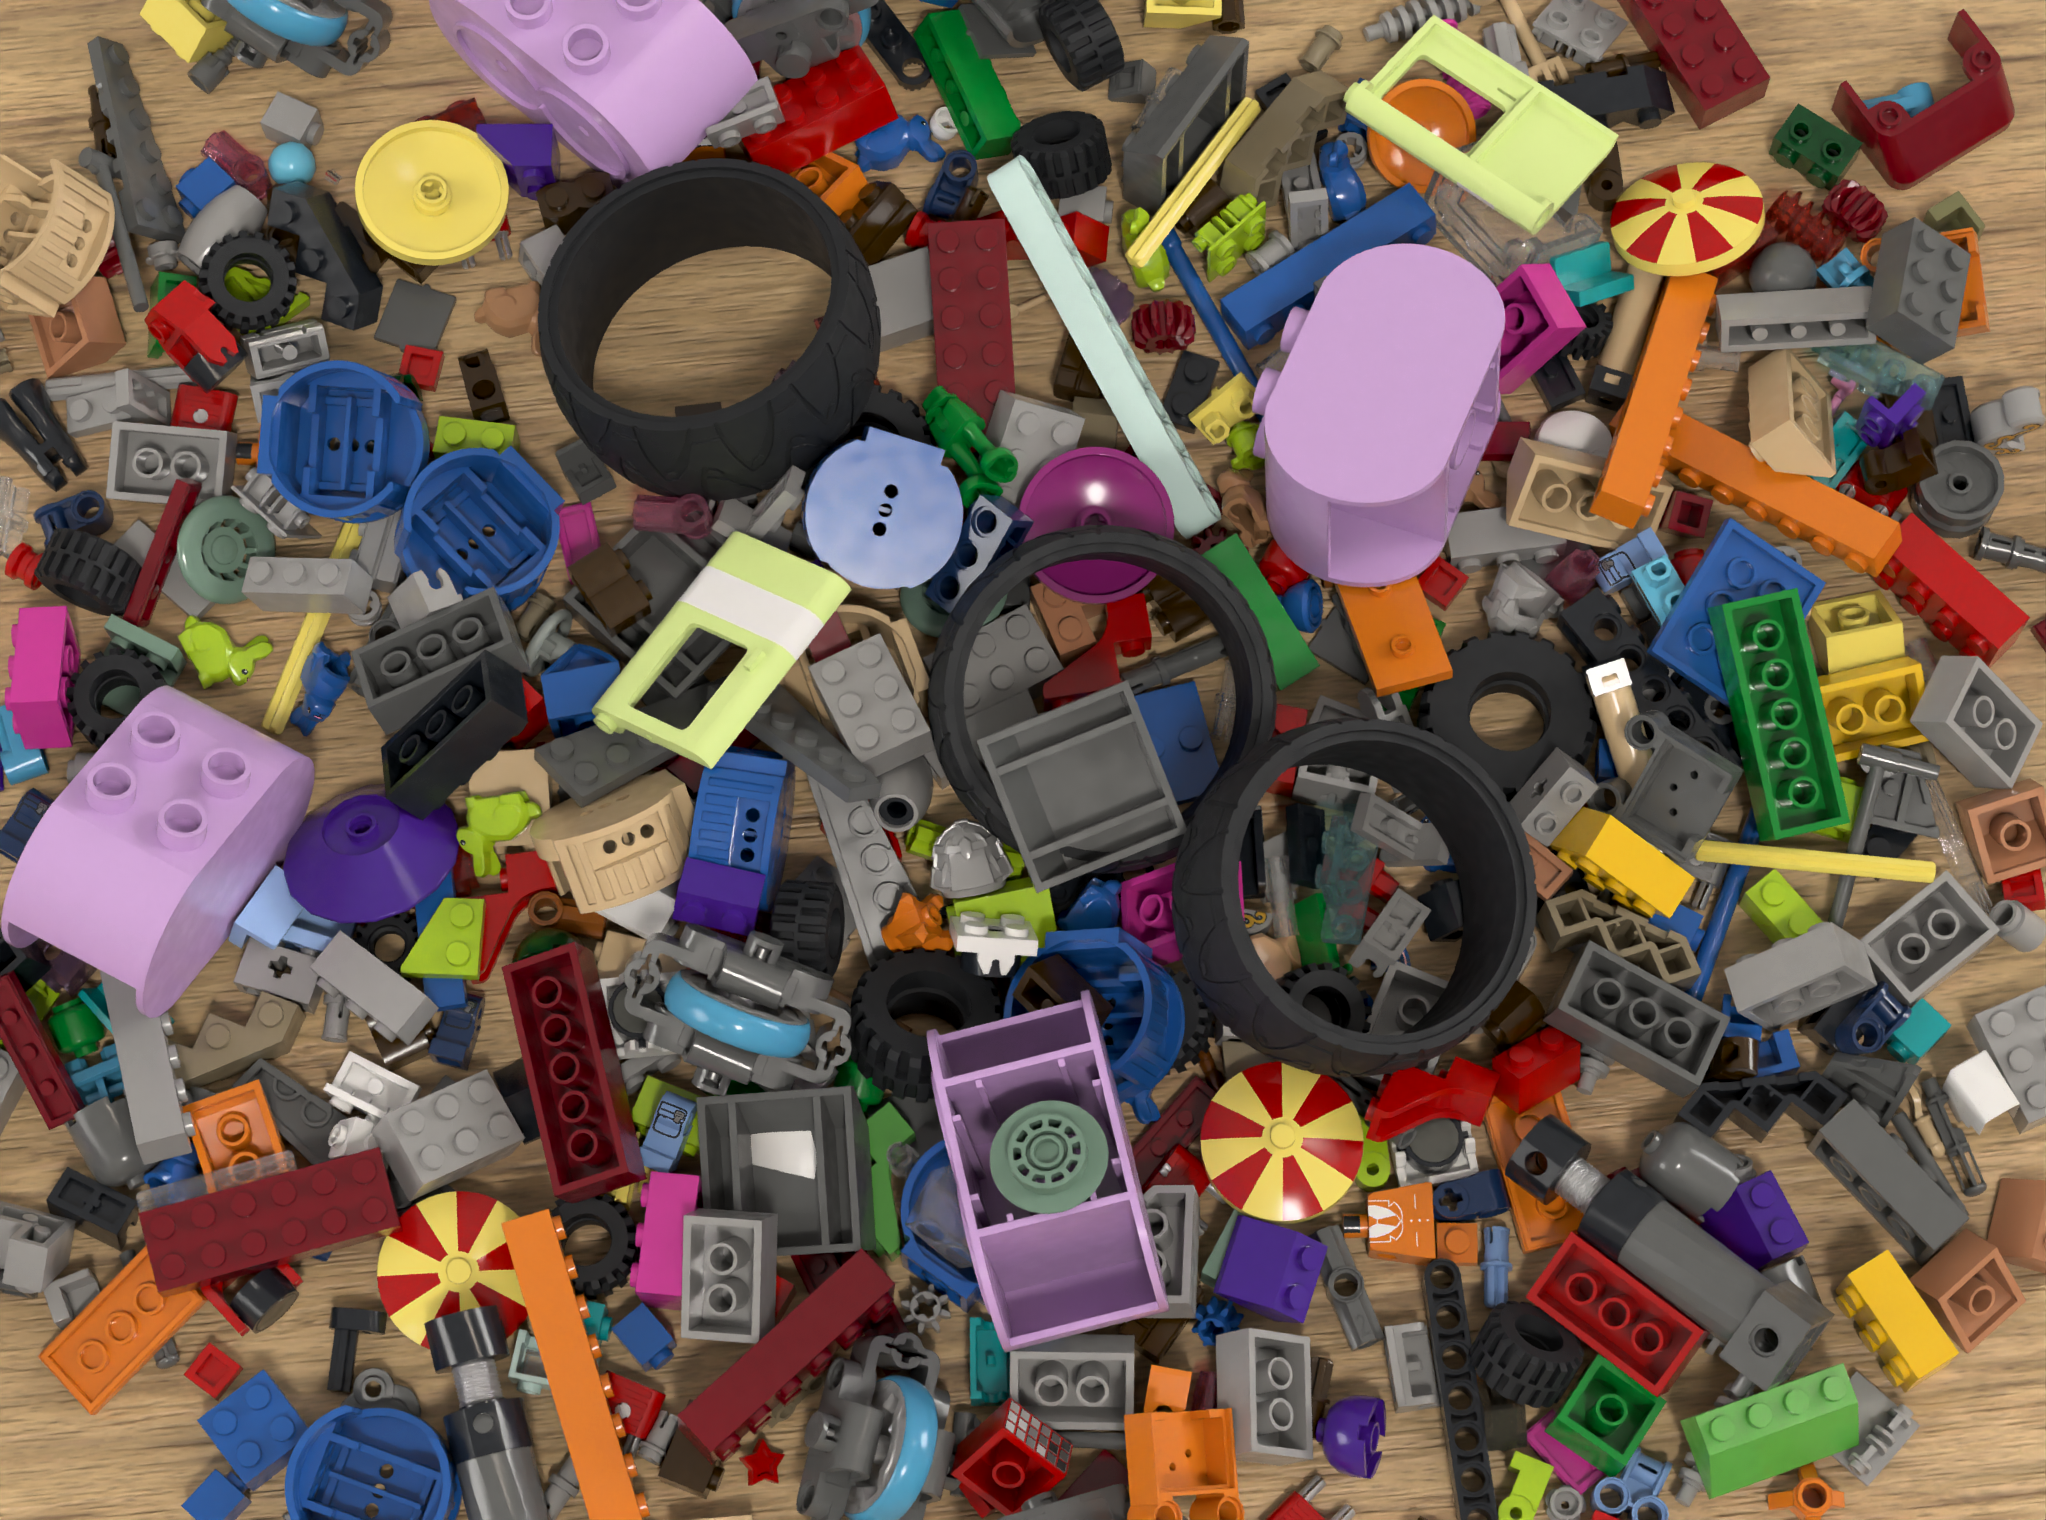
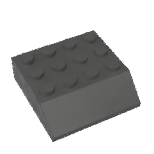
[1121,35,1249,217]
[563,496,733,701]
[976,680,1187,893]
[696,1086,876,1256]

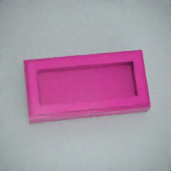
[559,502,601,585]
[1521,1408,1604,1495]

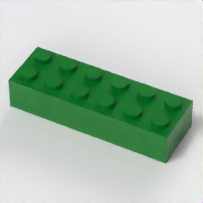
[1707,588,1850,841]

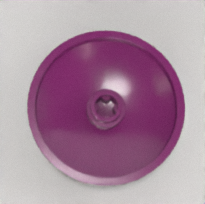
[1019,447,1174,605]

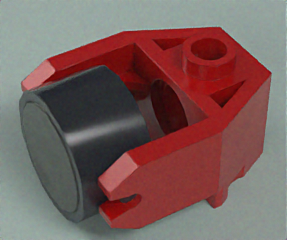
[144,280,248,394]
[201,1264,304,1337]

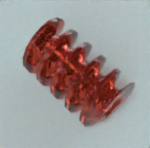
[1764,190,1849,267]

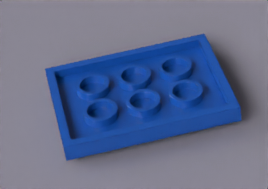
[1646,518,1826,708]
[1134,681,1219,805]

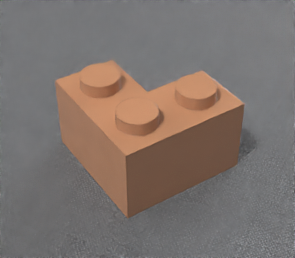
[1030,583,1105,668]

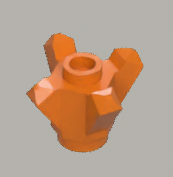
[881,893,954,953]
[1768,1462,1845,1520]

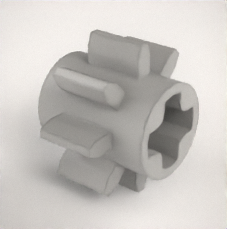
[901,1284,951,1336]

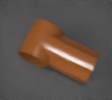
[528,891,607,941]

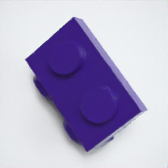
[1855,383,1927,449]

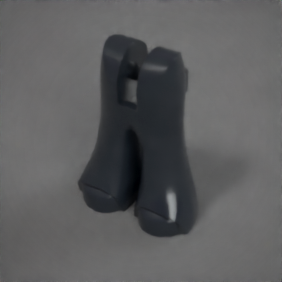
[0,378,88,492]

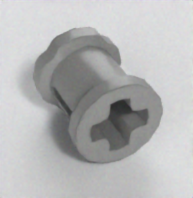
[1245,230,1295,276]

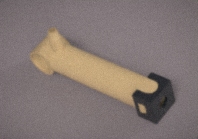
[1585,264,1667,412]
[1581,654,1665,853]

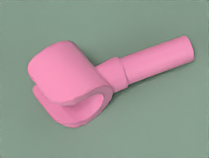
[1830,367,1857,417]

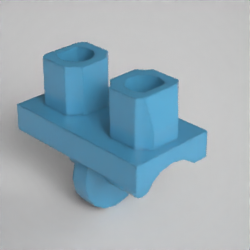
[1817,247,1874,288]
[65,1043,125,1105]

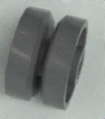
[1910,440,2004,539]

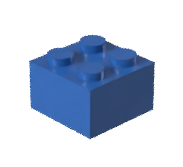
[197,1369,309,1492]

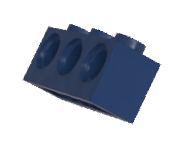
[925,494,1034,613]

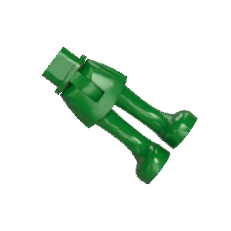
[922,386,1018,508]

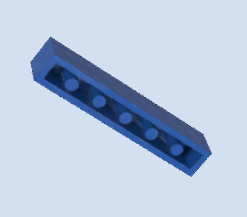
[1220,182,1436,350]

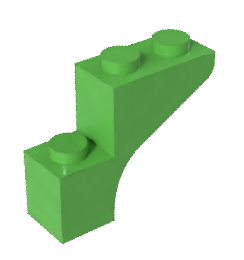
[866,1102,916,1262]

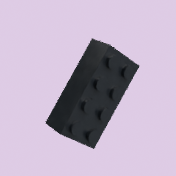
[381,649,528,821]

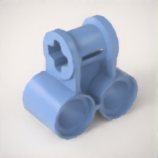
[1590,1447,1673,1520]

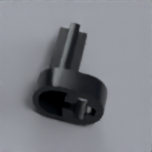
[327,1307,387,1393]

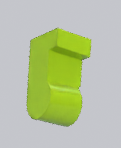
[1355,1114,1391,1192]
[1497,1451,1554,1520]

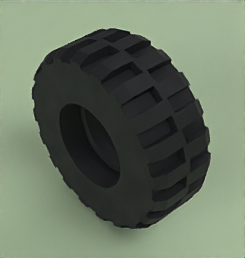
[1417,630,1597,802]

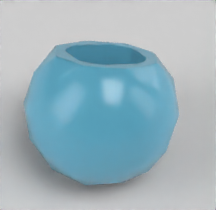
[268,142,316,184]

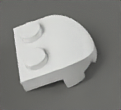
[1534,411,1612,458]

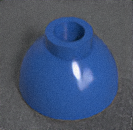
[1277,579,1323,633]

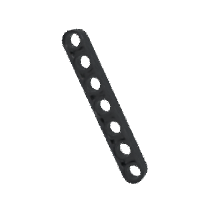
[1422,1258,1498,1520]

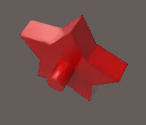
[739,1439,785,1486]

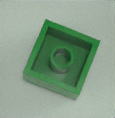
[1544,1354,1667,1477]

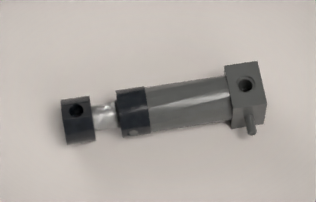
[1505,1114,1835,1398]
[424,1305,549,1520]

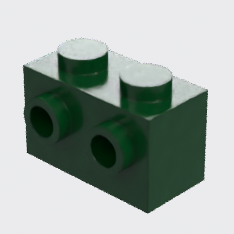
[1769,103,1862,191]

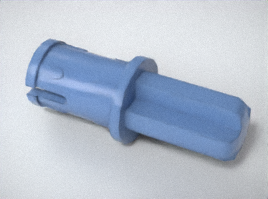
[1480,1226,1513,1309]

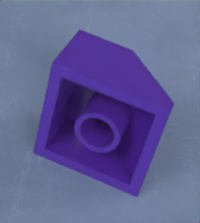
[476,124,561,201]
[672,857,766,936]
[1698,1170,1809,1272]
[1213,1215,1328,1323]

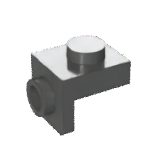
[555,439,617,505]

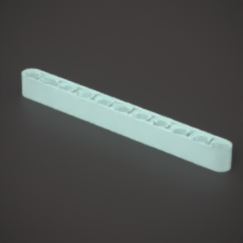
[987,155,1221,539]

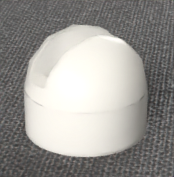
[929,107,958,141]

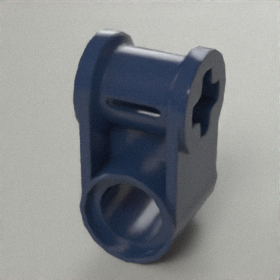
[923,150,979,220]
[33,490,114,549]
[1835,981,1912,1055]
[1433,1169,1511,1223]

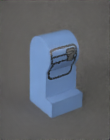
[1589,527,1669,595]
[640,1091,697,1173]

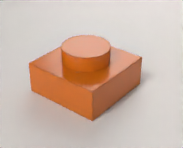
[1436,1223,1478,1266]

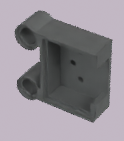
[1587,710,1744,864]

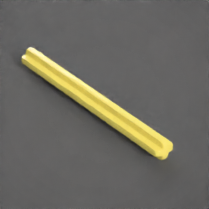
[1125,97,1261,269]
[261,522,362,735]
[1695,840,1936,883]

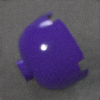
[1316,1395,1386,1479]

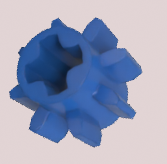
[1191,1296,1244,1346]

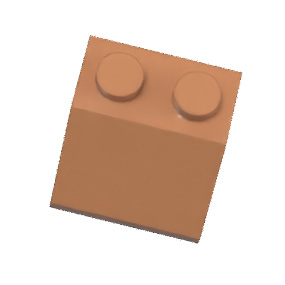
[28,276,126,379]
[1955,778,2046,885]
[1986,1178,2046,1274]
[1909,1228,2026,1354]

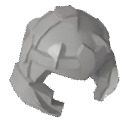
[1482,561,1565,640]
[930,818,1014,898]

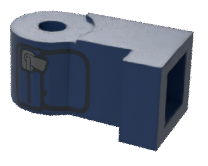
[0,788,55,864]
[428,993,485,1071]

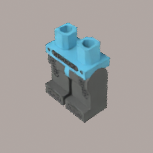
[1620,554,1685,646]

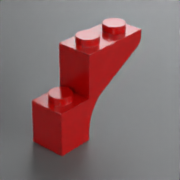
[976,210,1109,268]
[1042,593,1152,711]
[466,851,560,984]
[1364,1056,1501,1142]

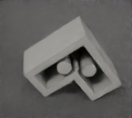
[0,1201,76,1294]

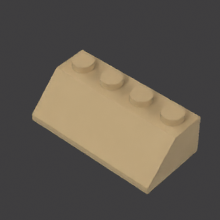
[1746,349,1836,478]
[1506,437,1674,551]

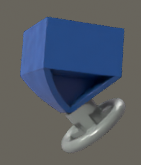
[523,609,621,739]

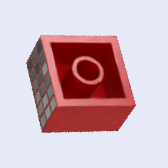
[951,1398,1073,1516]

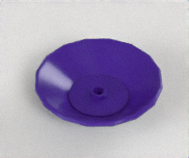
[283,784,459,924]

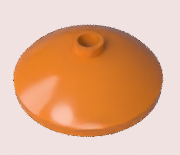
[1367,79,1476,193]

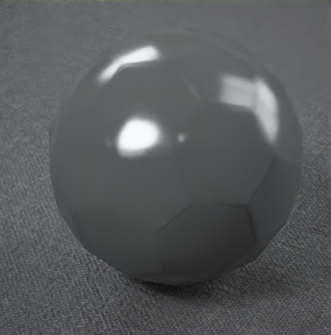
[1749,242,1818,293]

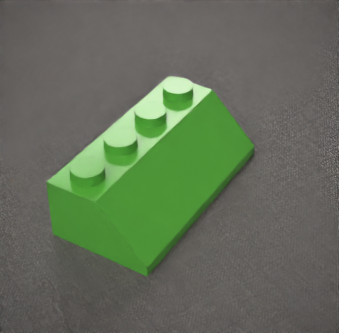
[1680,1363,1859,1499]

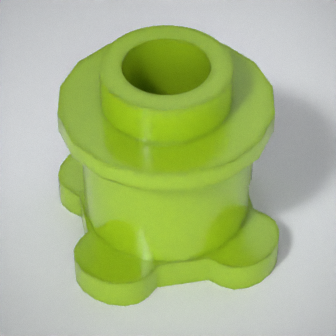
[1226,421,1265,470]

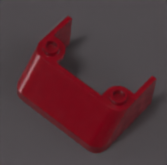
[1831,9,2015,190]

